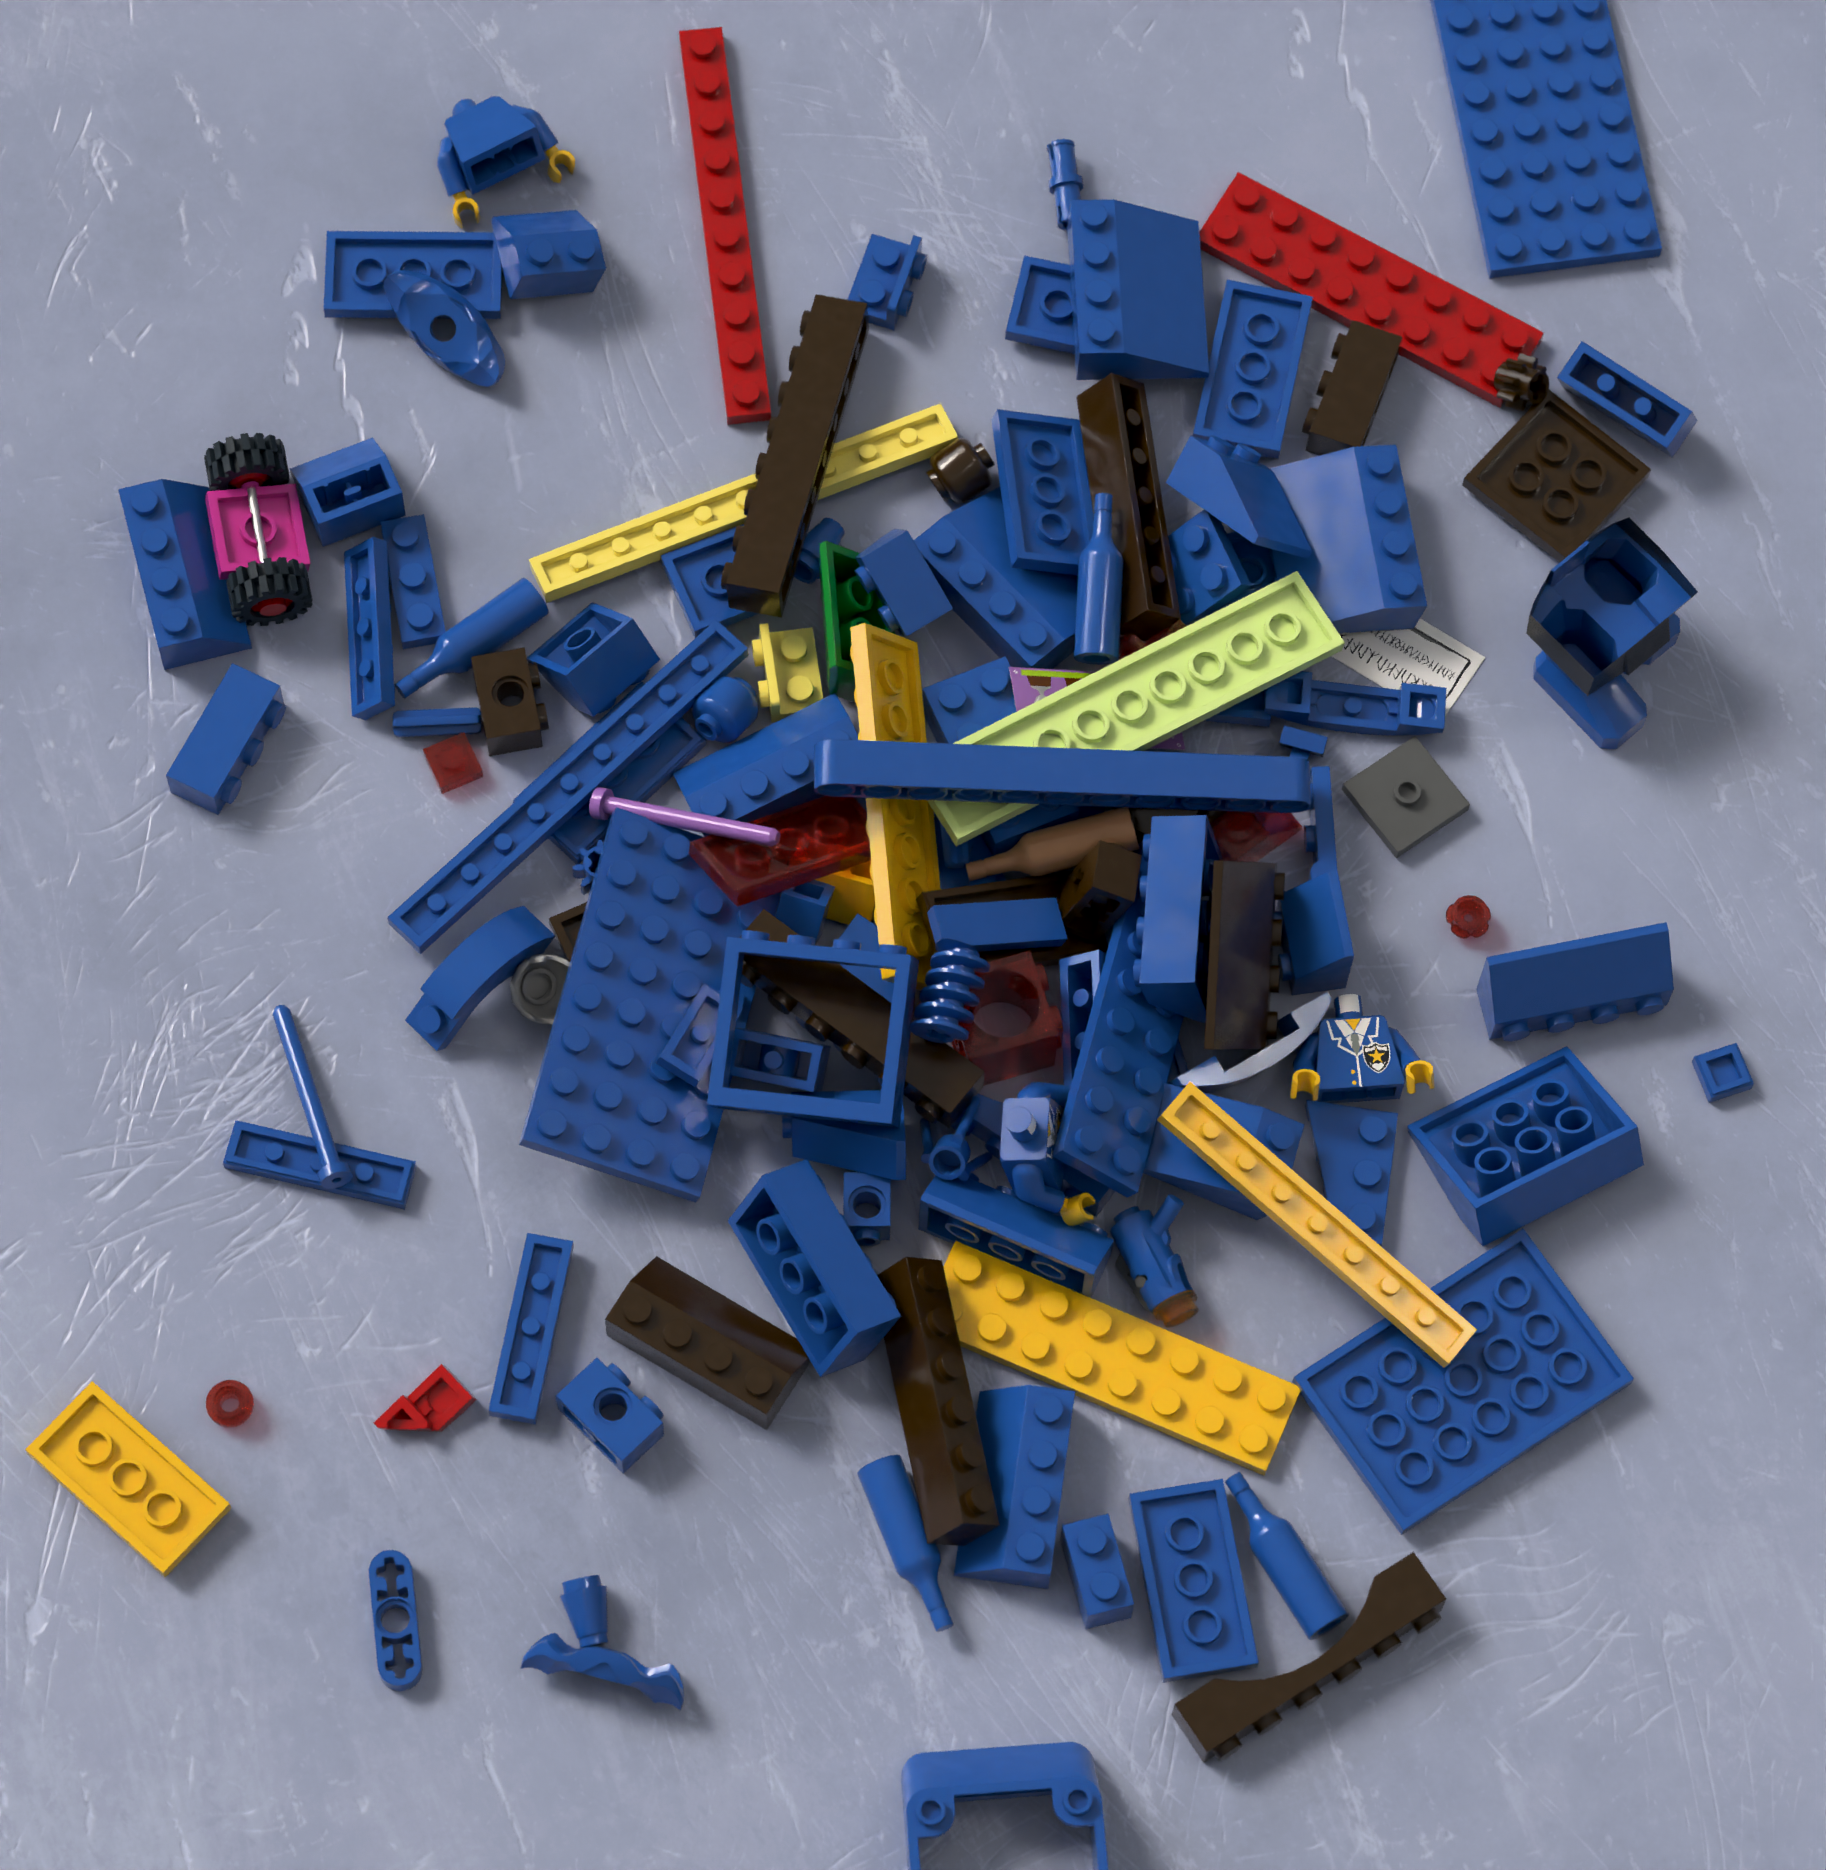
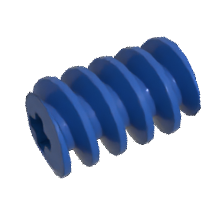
[910,938,990,1043]

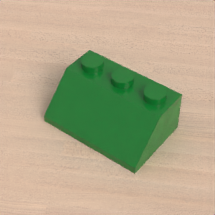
[819,541,895,703]

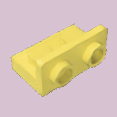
[751,623,823,723]

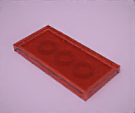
[689,796,871,907]

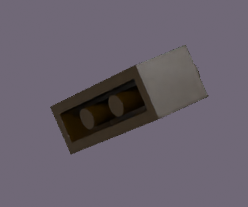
[1302,320,1402,456]

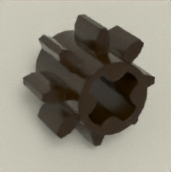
[1494,353,1549,412]

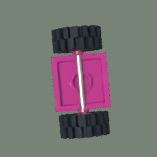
[204,433,313,626]

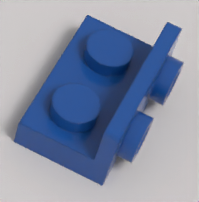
[847,234,927,330]

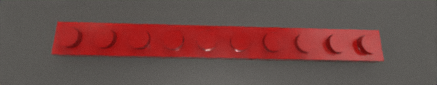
[679,27,771,425]

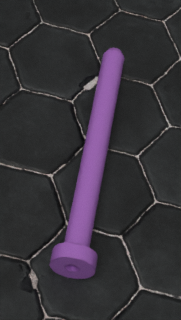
[589,787,780,846]

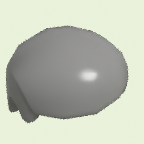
[510,954,570,1025]

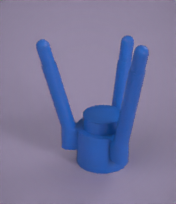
[920,1095,993,1181]

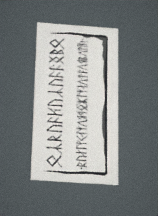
[1331,619,1486,716]

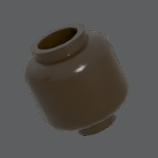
[926,438,995,504]

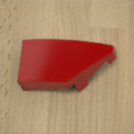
[374,1364,477,1432]

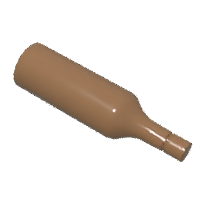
[965,807,1140,881]

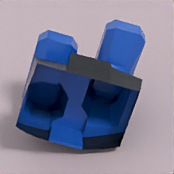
[1526,517,1698,749]

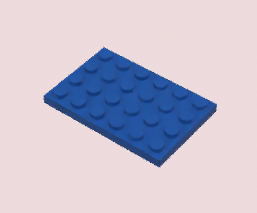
[1292,1228,1634,1535]

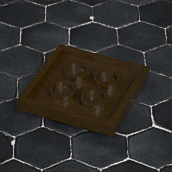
[1462,389,1651,562]

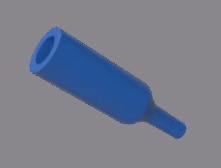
[1074,493,1123,665]
[394,577,549,699]
[857,1455,954,1632]
[1225,1472,1349,1640]

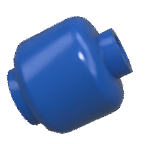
[692,676,759,743]

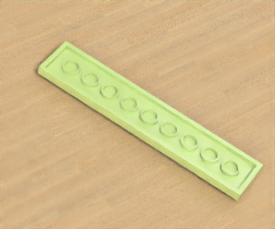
[927,571,1345,846]

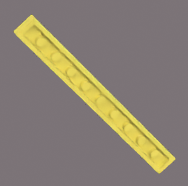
[529,403,958,603]

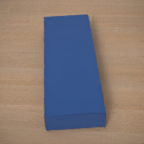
[927,898,1068,952]

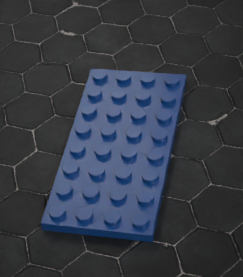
[1430,0,1662,279]
[519,807,788,1203]

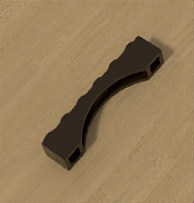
[1172,1552,1446,1763]

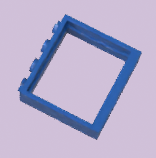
[707,930,919,1128]

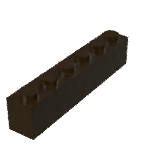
[1076,373,1181,641]
[739,909,985,1128]
[877,1257,1000,1546]

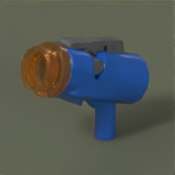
[1110,1194,1199,1328]

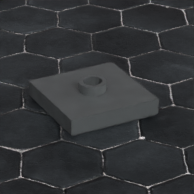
[1342,736,1470,858]

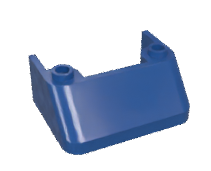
[901,1742,1108,1870]

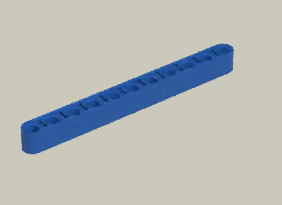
[814,739,1311,813]

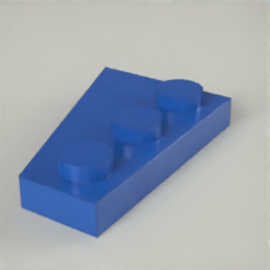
[1305,1100,1398,1246]

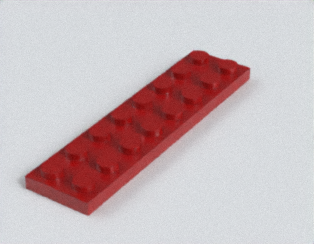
[1199,172,1544,408]

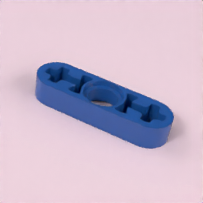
[369,1550,423,1691]

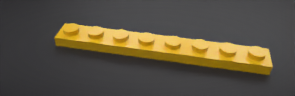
[1157,1082,1477,1368]

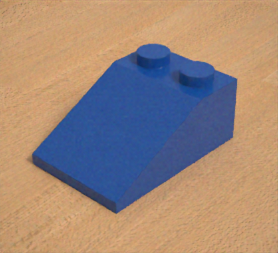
[1166,435,1312,559]
[1143,1083,1305,1220]

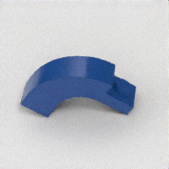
[405,906,555,1051]

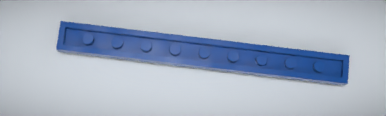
[387,619,749,954]

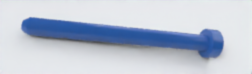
[273,1005,353,1189]

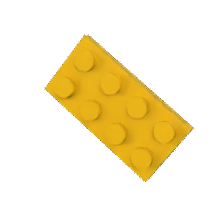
[25,1381,231,1578]

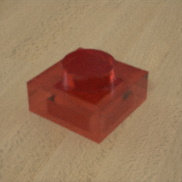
[423,732,483,794]

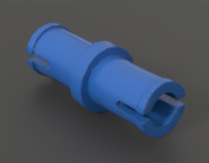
[1047,139,1084,230]

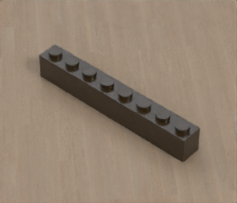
[721,294,869,618]

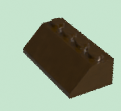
[605,1256,811,1430]

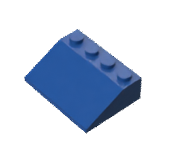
[1067,199,1209,380]
[1269,444,1427,633]
[914,486,1078,669]
[1407,1046,1644,1246]

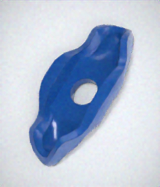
[384,270,505,387]
[521,1633,684,1711]

